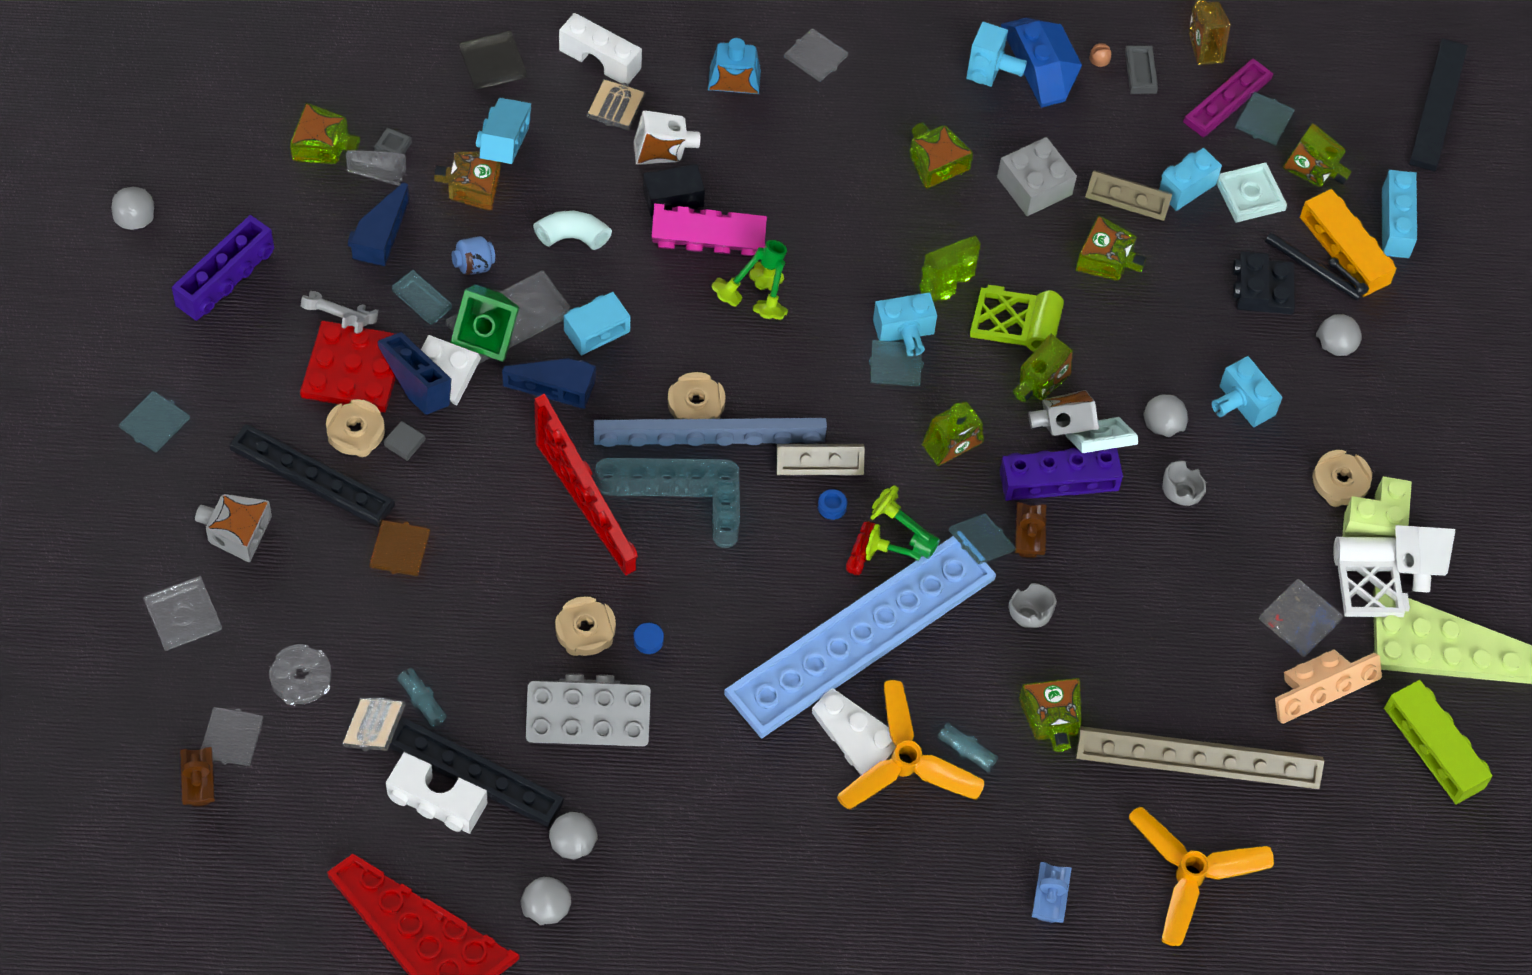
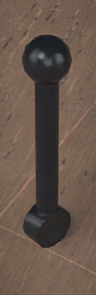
[1329,257,1369,295]

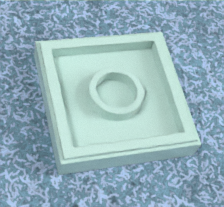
[1217,162,1287,223]
[1066,417,1138,453]

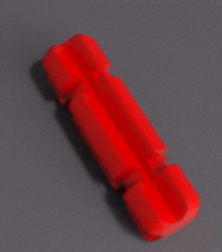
[846,521,875,575]

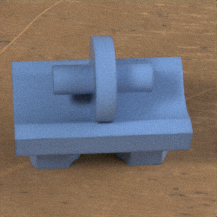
[1032,862,1072,923]

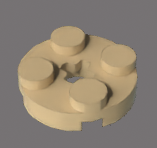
[668,372,725,419]
[326,399,385,457]
[1312,450,1372,507]
[555,597,616,656]

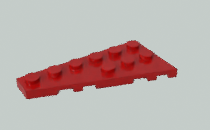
[327,854,520,975]

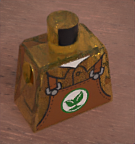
[1189,0,1231,65]
[434,152,501,211]

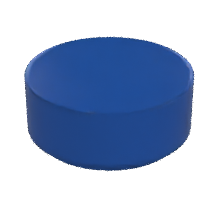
[818,489,847,520]
[634,623,664,654]

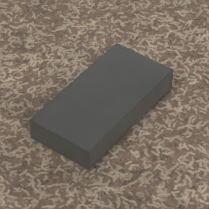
[1125,46,1158,94]

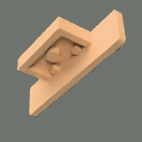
[1275,650,1382,724]

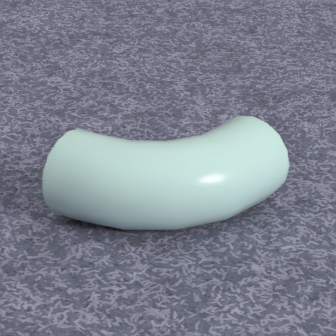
[533,210,612,250]

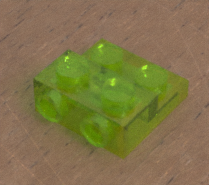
[919,235,981,302]

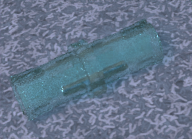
[397,668,447,727]
[937,722,998,773]

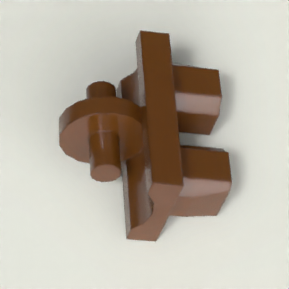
[1015,502,1046,558]
[180,747,215,806]

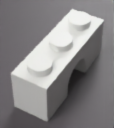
[559,13,642,86]
[386,752,488,834]

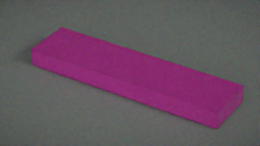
[1183,58,1273,138]

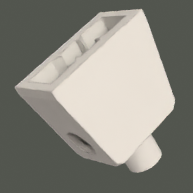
[1395,525,1455,592]

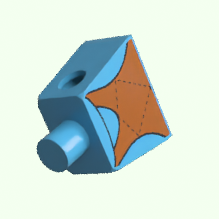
[708,38,761,94]

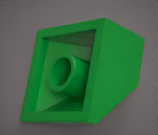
[450,284,520,362]

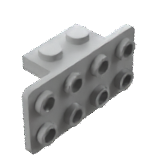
[526,674,651,746]

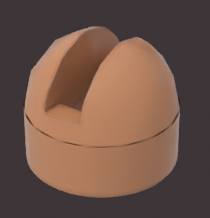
[1089,43,1112,67]

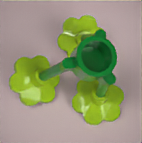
[711,240,788,320]
[866,485,940,561]

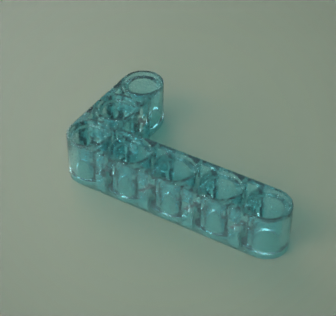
[595,458,740,548]

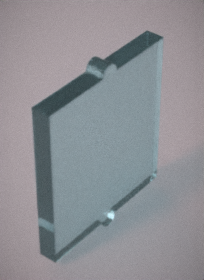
[1235,92,1295,145]
[868,340,924,386]
[119,391,190,453]
[949,513,1015,565]

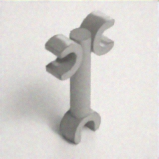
[301,291,378,333]

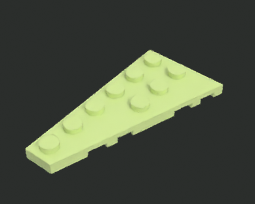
[1373,586,1532,684]

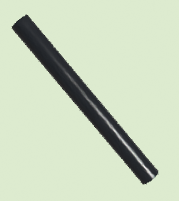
[1265,232,1362,301]

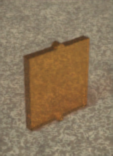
[370,520,430,576]

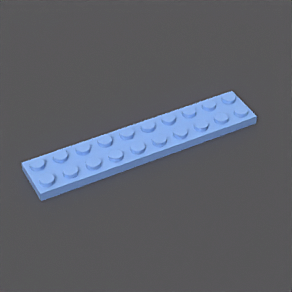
[724,532,996,739]

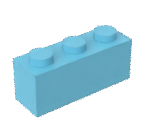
[476,98,531,164]
[1382,170,1417,258]

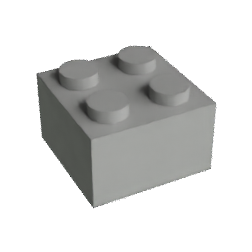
[997,137,1077,216]

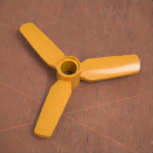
[837,680,984,809]
[1129,807,1274,946]

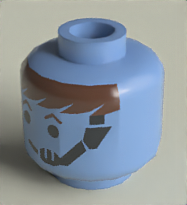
[451,236,495,275]

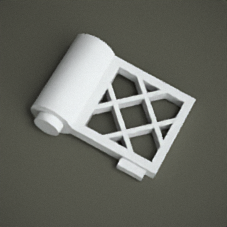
[1333,537,1410,617]

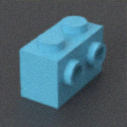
[1159,148,1222,211]
[564,292,630,356]

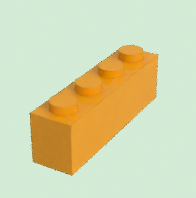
[1300,189,1397,297]

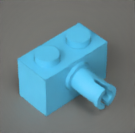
[966,22,1027,87]
[873,292,937,356]
[1212,356,1283,428]

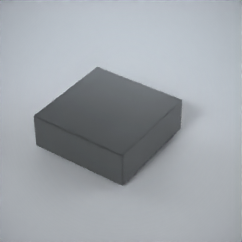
[374,127,412,163]
[384,421,425,461]

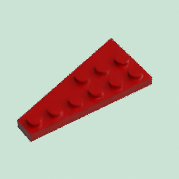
[534,394,638,576]

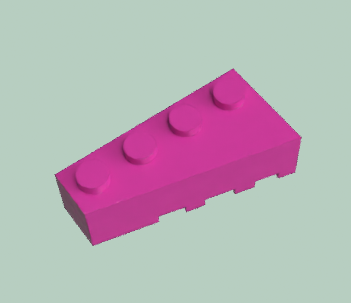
[652,203,767,256]

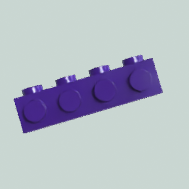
[172,215,274,321]
[999,448,1123,501]

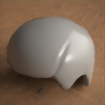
[111,186,154,230]
[1316,314,1362,356]
[1143,394,1188,437]
[1162,460,1206,506]
[1008,583,1057,628]
[549,812,598,860]
[520,877,571,925]

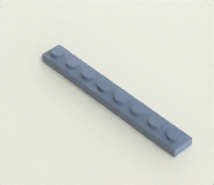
[594,418,827,447]

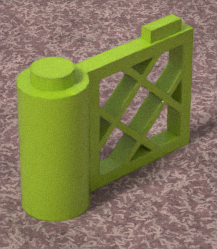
[970,285,1064,353]

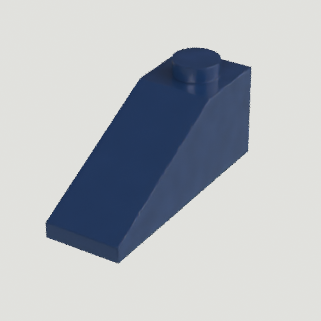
[348,183,410,266]
[378,332,452,415]
[502,358,596,409]

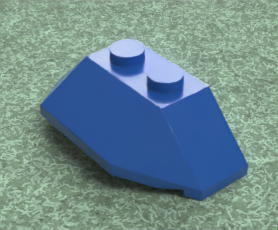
[1001,18,1082,108]

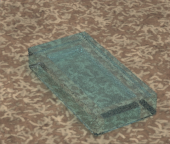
[392,270,452,325]

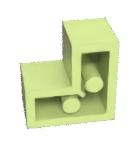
[1342,476,1412,538]

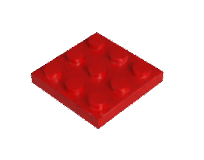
[300,321,396,413]

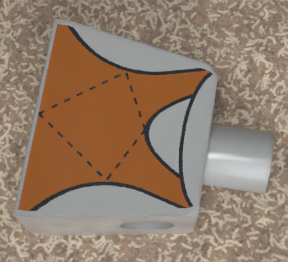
[1028,390,1099,435]
[195,494,272,562]

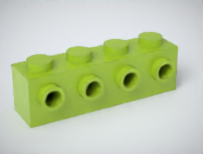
[1384,680,1493,805]

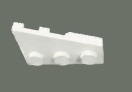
[812,688,896,775]

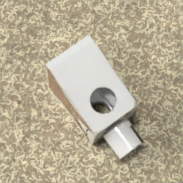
[633,111,700,164]

